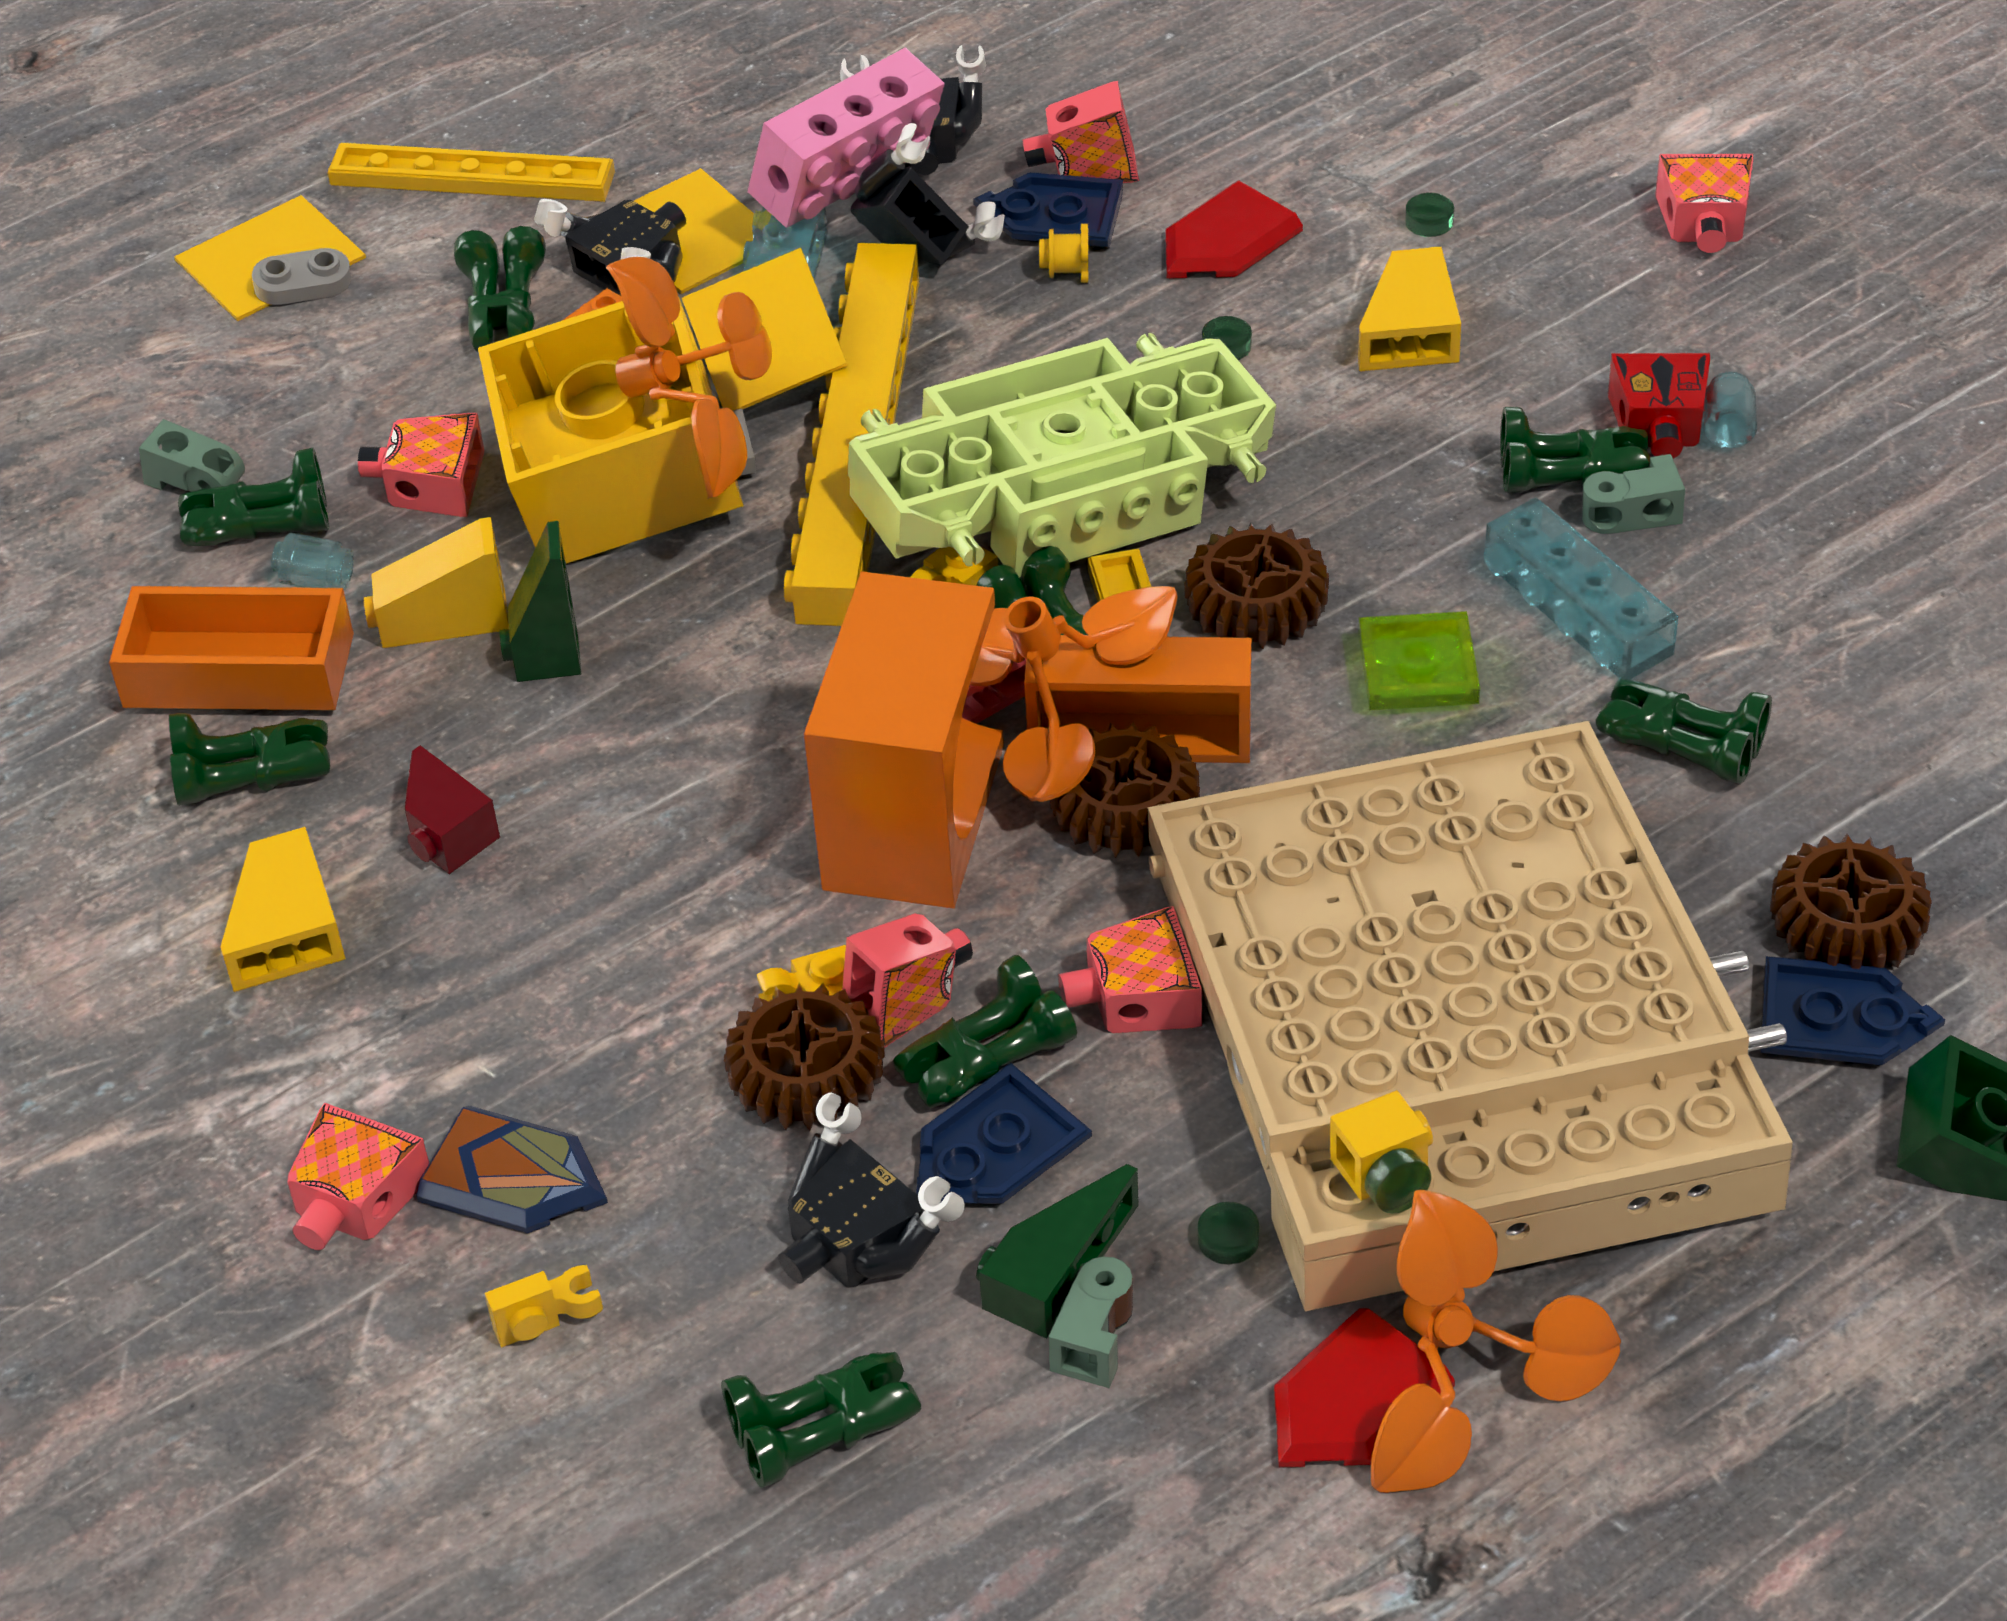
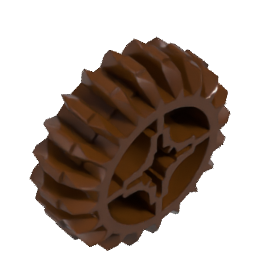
[1184,522,1329,649]
[1050,722,1200,858]
[1770,834,1932,969]
[724,982,885,1131]

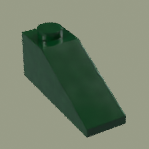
[500,521,581,682]
[976,1164,1139,1339]

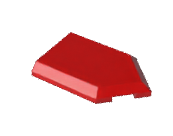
[1166,180,1303,279]
[1274,1308,1455,1468]

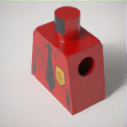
[1608,353,1710,459]

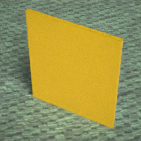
[634,168,785,294]
[174,195,366,321]
[682,248,848,411]

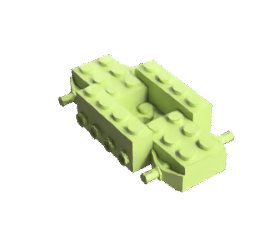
[848,333,1276,577]

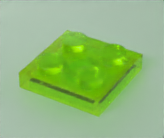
[1358,611,1480,710]

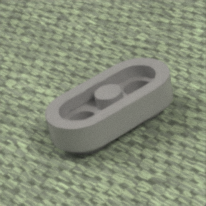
[252,248,351,305]

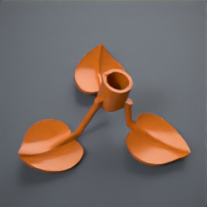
[606,257,772,499]
[970,586,1178,802]
[1371,1190,1621,1493]

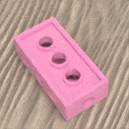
[747,48,945,228]

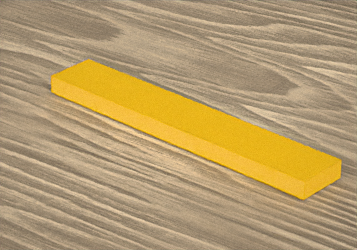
[327,143,615,202]

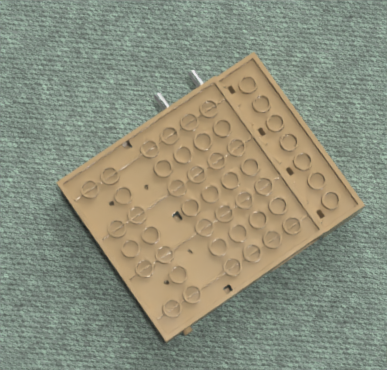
[1148,721,1793,1311]

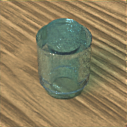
[1704,372,1757,448]
[271,533,354,590]

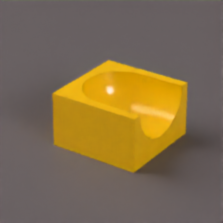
[478,293,744,564]

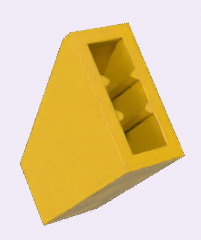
[1358,246,1461,371]
[364,517,509,648]
[220,827,346,992]

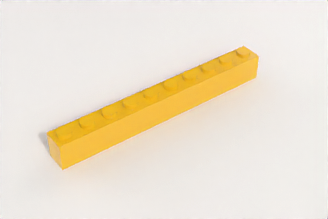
[784,243,919,626]

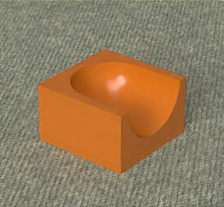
[804,571,1004,909]

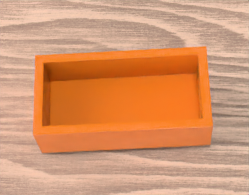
[109,586,354,710]
[1024,635,1252,763]

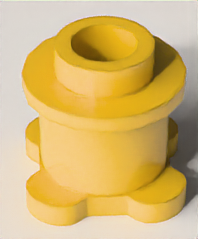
[1039,224,1088,283]

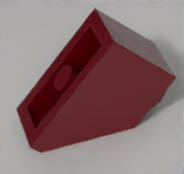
[405,745,500,875]

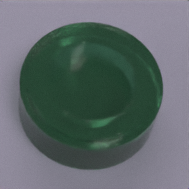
[1405,192,1454,237]
[1202,316,1252,360]
[1365,1148,1431,1214]
[1198,1202,1260,1265]

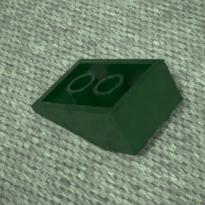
[1896,1035,2007,1201]

